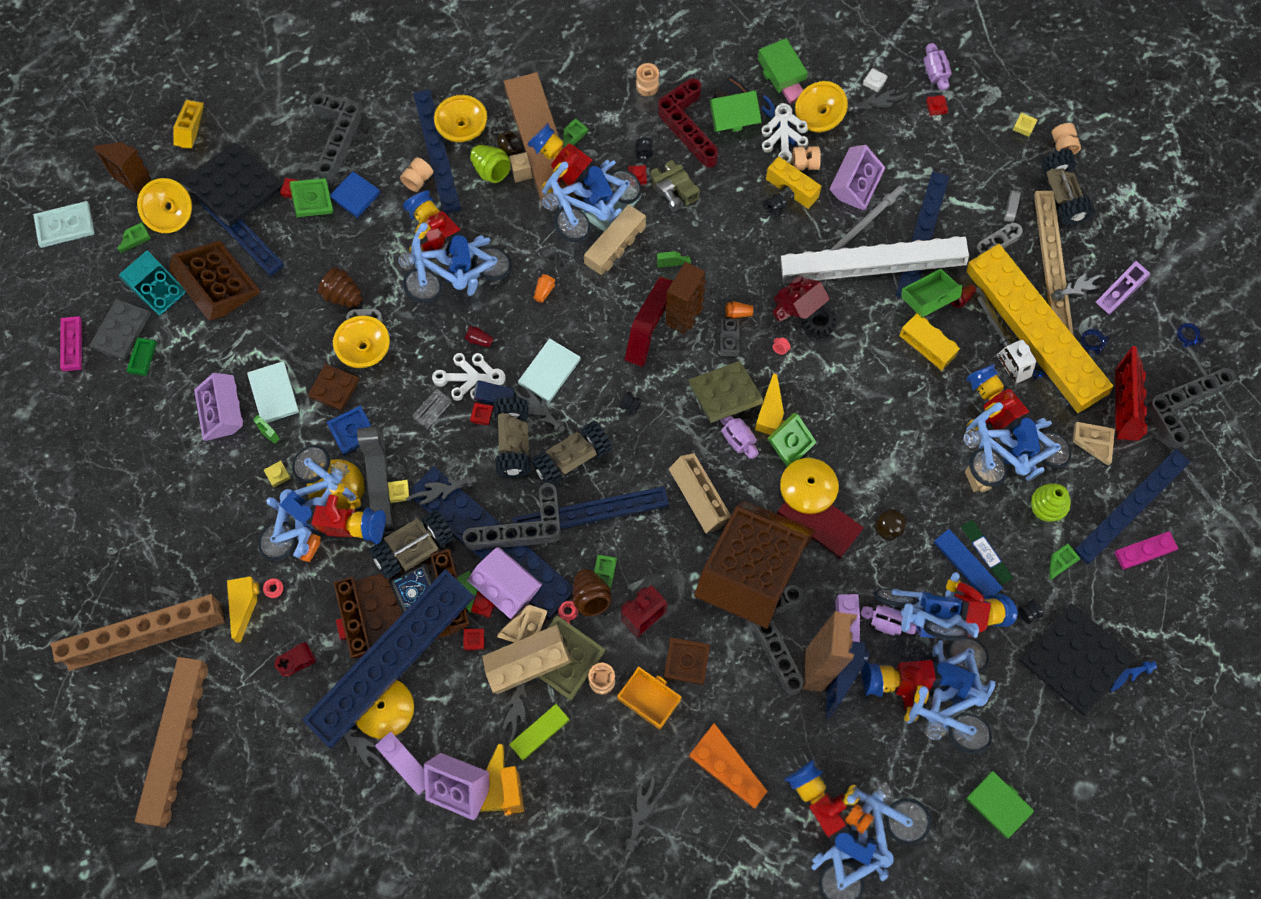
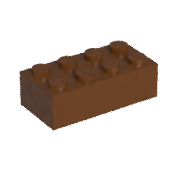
[665,262,707,335]

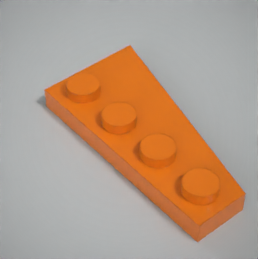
[689,724,768,809]

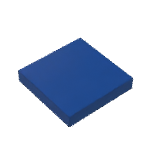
[330,172,381,218]
[326,405,372,456]

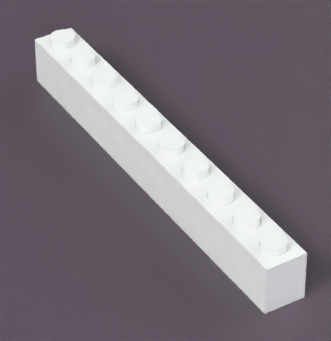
[781,236,969,284]

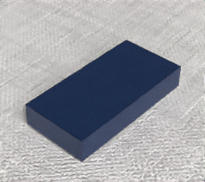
[473,380,514,404]

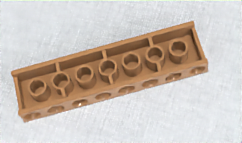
[504,72,576,206]
[50,594,225,671]
[802,611,857,692]

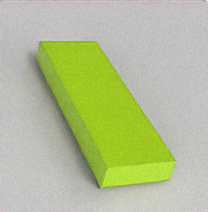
[509,704,569,761]

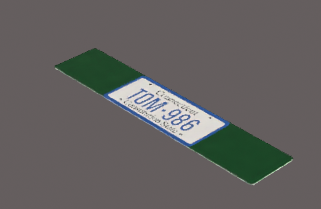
[961,520,1013,585]

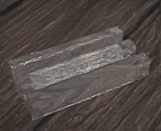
[412,389,452,429]

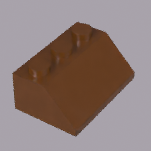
[93,142,152,195]

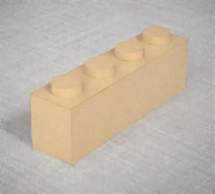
[584,204,646,275]
[669,453,731,534]

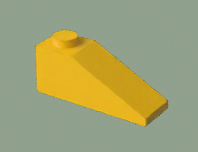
[173,100,204,148]
[755,373,785,435]
[227,576,260,643]
[480,744,504,812]

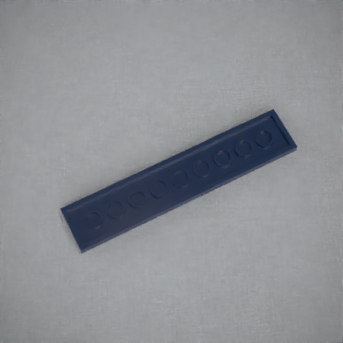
[409,466,573,620]
[302,569,475,749]

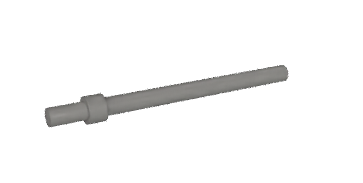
[830,186,904,251]

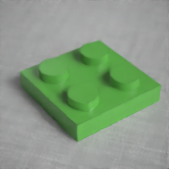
[289,178,333,217]
[767,413,817,467]

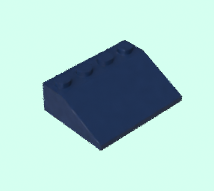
[826,641,869,719]

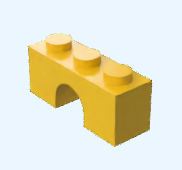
[766,156,821,209]

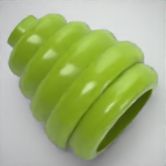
[470,145,511,183]
[1031,483,1071,522]

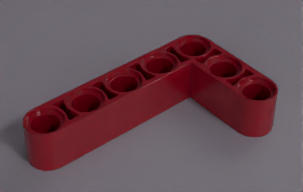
[658,78,718,168]
[625,276,674,367]

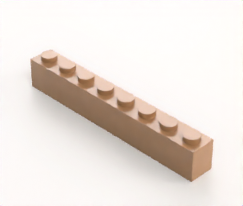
[135,657,208,828]

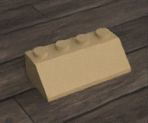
[482,625,572,694]

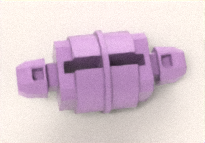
[923,43,952,91]
[720,416,759,459]
[861,605,916,636]

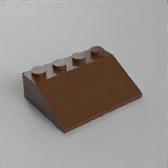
[169,240,260,321]

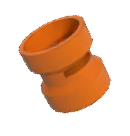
[845,804,875,834]

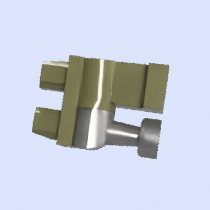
[650,160,700,212]

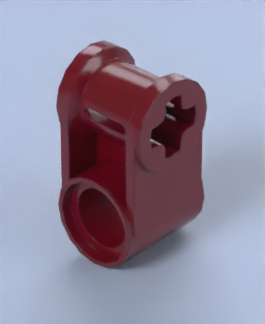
[274,642,316,677]

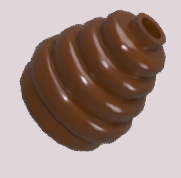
[317,267,363,308]
[572,569,612,616]

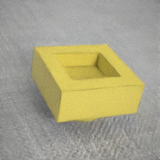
[1013,113,1037,137]
[264,461,291,488]
[388,480,409,503]

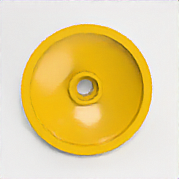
[795,81,848,132]
[434,95,487,142]
[137,178,192,233]
[333,316,390,368]
[780,458,839,514]
[307,459,365,510]
[356,680,414,739]

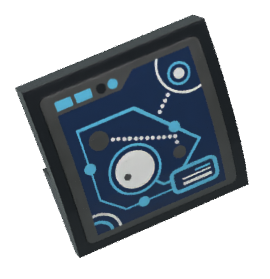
[388,563,433,613]

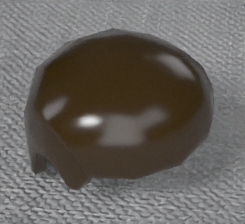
[497,131,523,157]
[875,509,907,541]

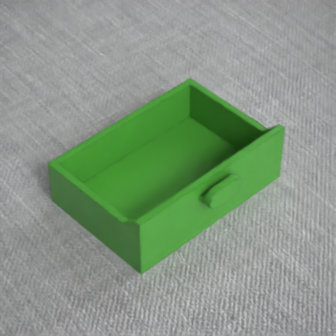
[758,38,808,93]
[709,91,762,132]
[901,269,962,317]
[965,771,1034,839]

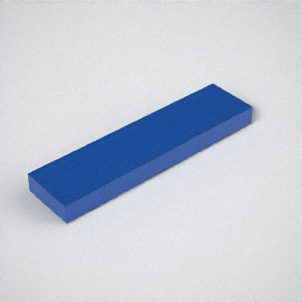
[934,529,1003,598]

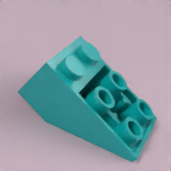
[119,250,186,316]

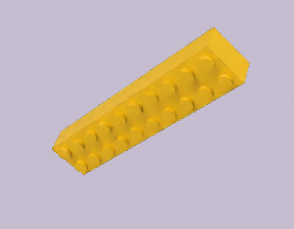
[966,244,1113,413]

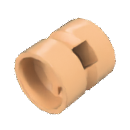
[636,63,659,96]
[1052,123,1081,155]
[792,146,820,171]
[400,157,433,192]
[588,663,615,695]

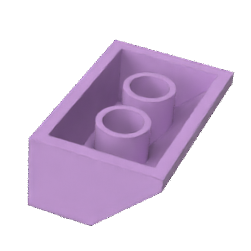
[829,145,885,210]
[194,373,243,441]
[467,547,542,619]
[424,753,489,820]

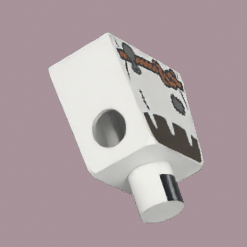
[997,340,1036,384]

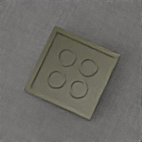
[689,361,763,423]
[539,615,607,701]

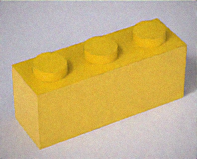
[899,313,960,371]

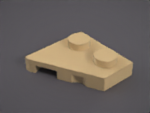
[1073,422,1115,465]
[497,604,547,643]

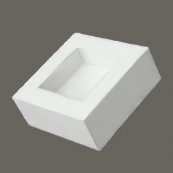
[863,68,887,92]

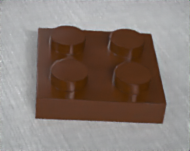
[308,364,360,412]
[664,638,710,685]

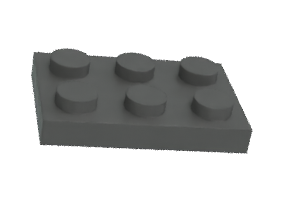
[89,299,151,361]

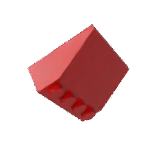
[1114,346,1147,441]

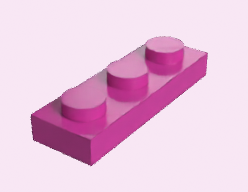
[60,316,82,372]
[1114,531,1178,570]

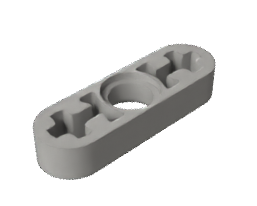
[975,223,1022,256]

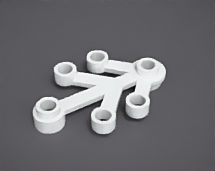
[761,103,808,164]
[432,353,506,401]

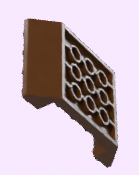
[694,501,816,629]
[333,549,469,659]

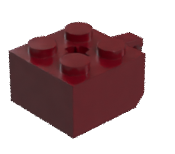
[772,276,830,321]
[621,585,667,638]

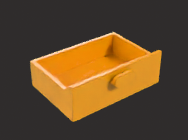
[617,666,682,730]
[500,766,524,816]

